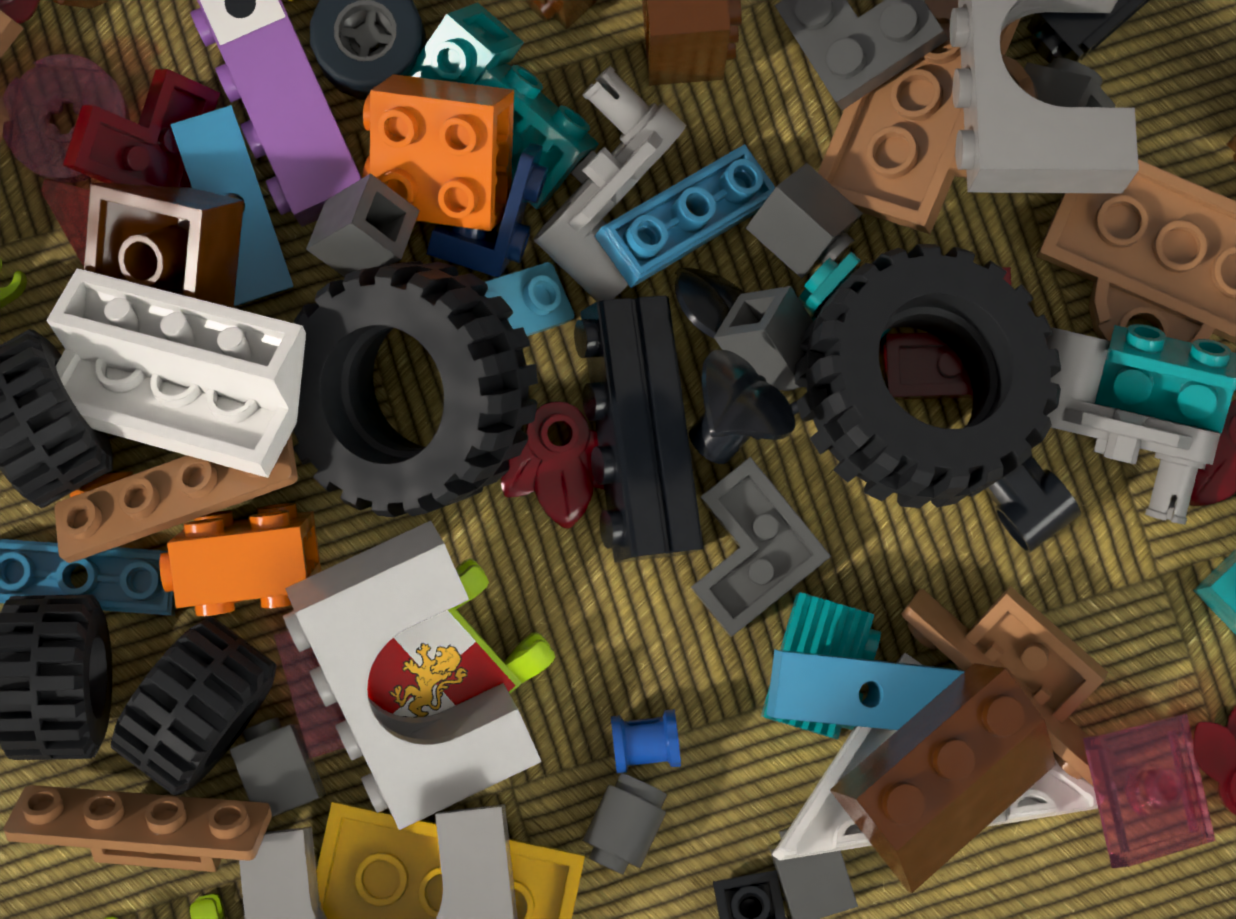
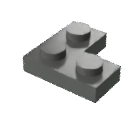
[774,0,949,110]
[691,457,831,638]

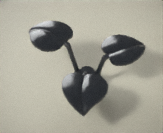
[675,268,800,464]

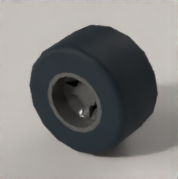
[310,0,426,100]

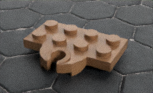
[818,0,1039,234]
[1036,159,1236,344]

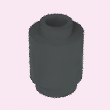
[582,773,667,875]

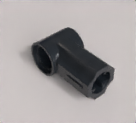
[985,455,1081,553]

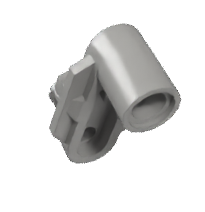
[533,66,686,302]
[1046,327,1221,525]

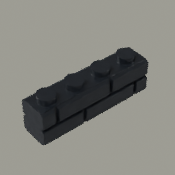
[574,295,704,563]

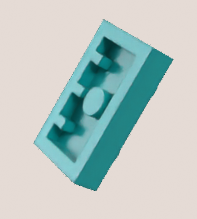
[475,64,599,209]
[1095,324,1236,433]

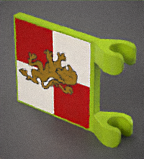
[367,558,555,718]

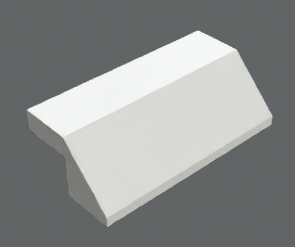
[46,268,306,478]

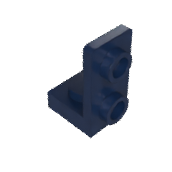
[426,143,548,278]

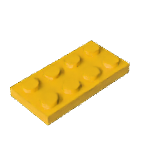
[316,801,585,919]

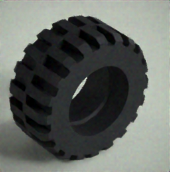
[795,244,1061,508]
[293,261,538,518]

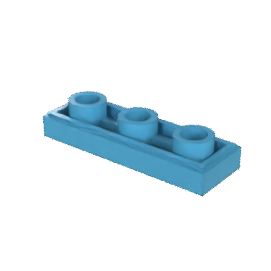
[170,105,294,307]
[595,144,776,288]
[0,539,176,616]
[766,649,965,730]

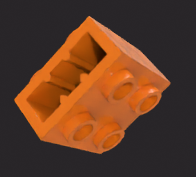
[362,74,514,231]
[159,503,321,616]

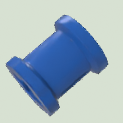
[611,709,681,774]

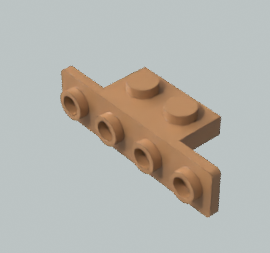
[54,435,298,563]
[901,586,1113,788]
[3,785,272,872]

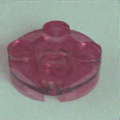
[2,54,130,183]

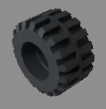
[0,329,113,508]
[0,594,113,760]
[111,617,277,796]

